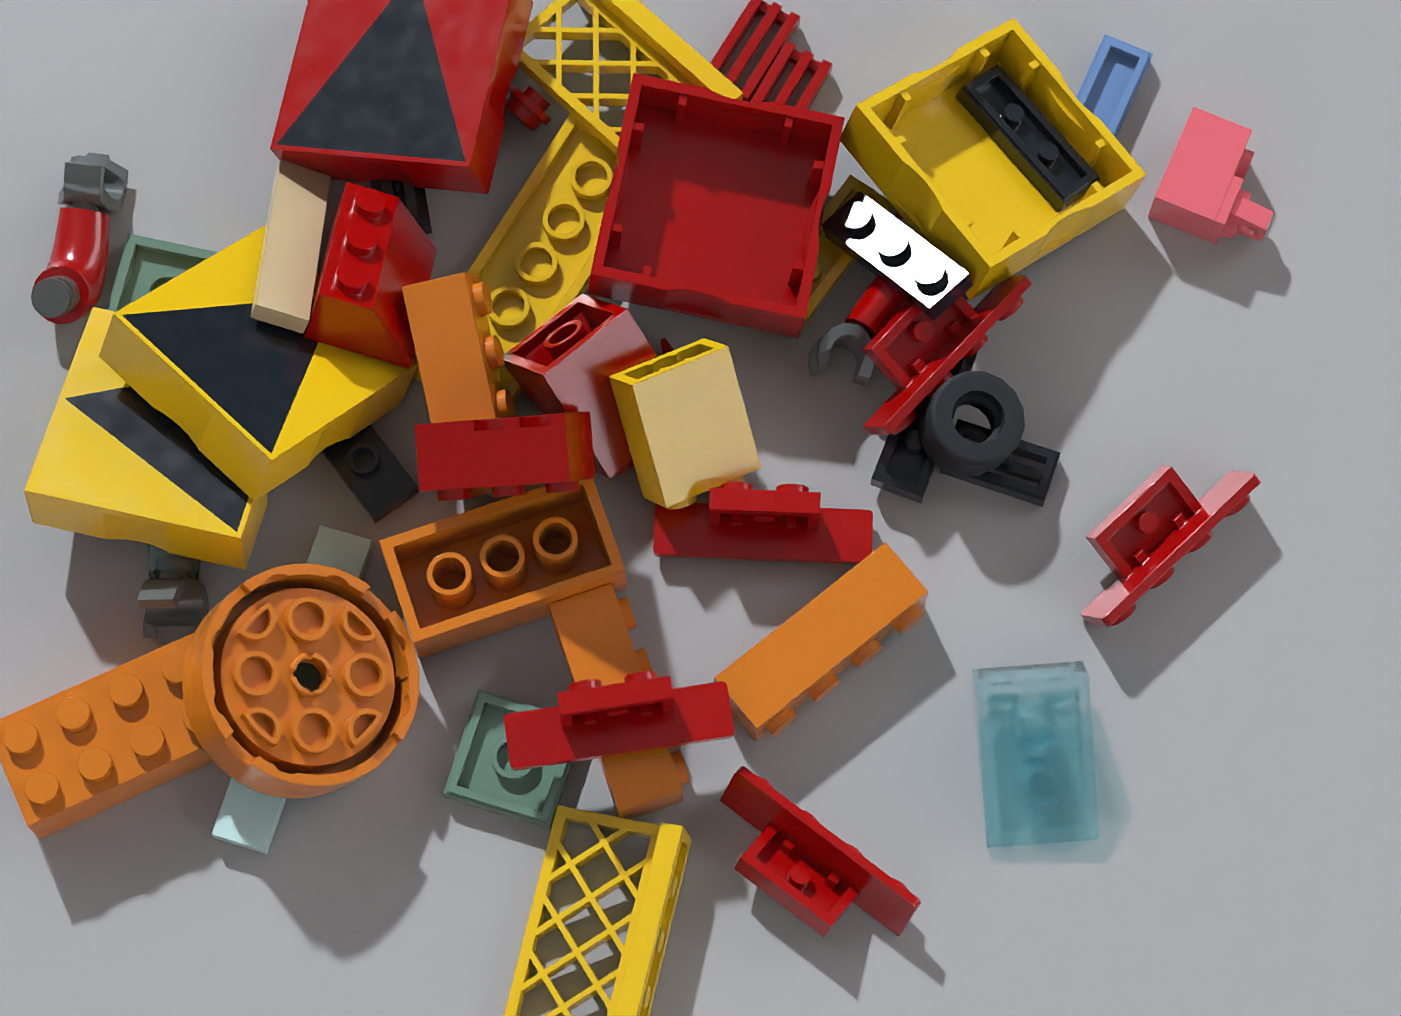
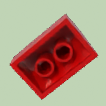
[304,182,437,369]

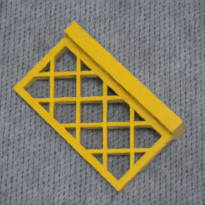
[518,0,743,155]
[504,805,692,1016]

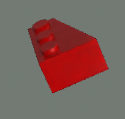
[414,411,595,501]

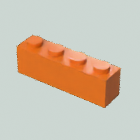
[402,272,516,502]
[714,542,928,741]
[548,583,690,819]

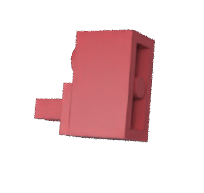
[1148,106,1274,244]

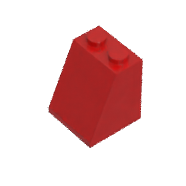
[504,294,657,479]

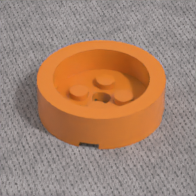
[182,563,419,799]

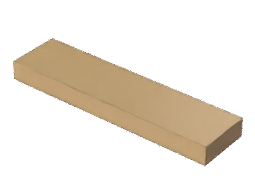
[250,160,331,334]

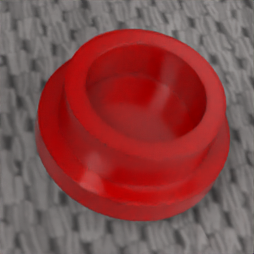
[505,84,552,132]

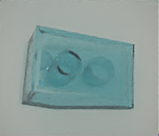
[972,661,1099,848]

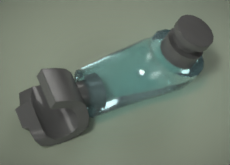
[137,544,209,645]

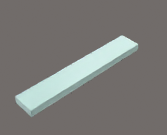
[211,525,373,854]

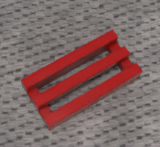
[710,0,800,102]
[750,41,832,110]

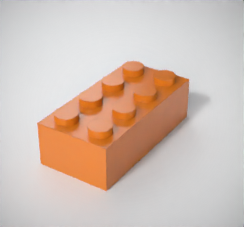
[379,478,627,659]
[0,633,213,839]

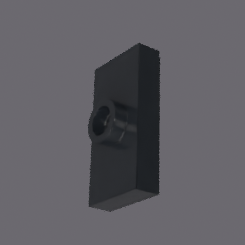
[321,425,419,523]

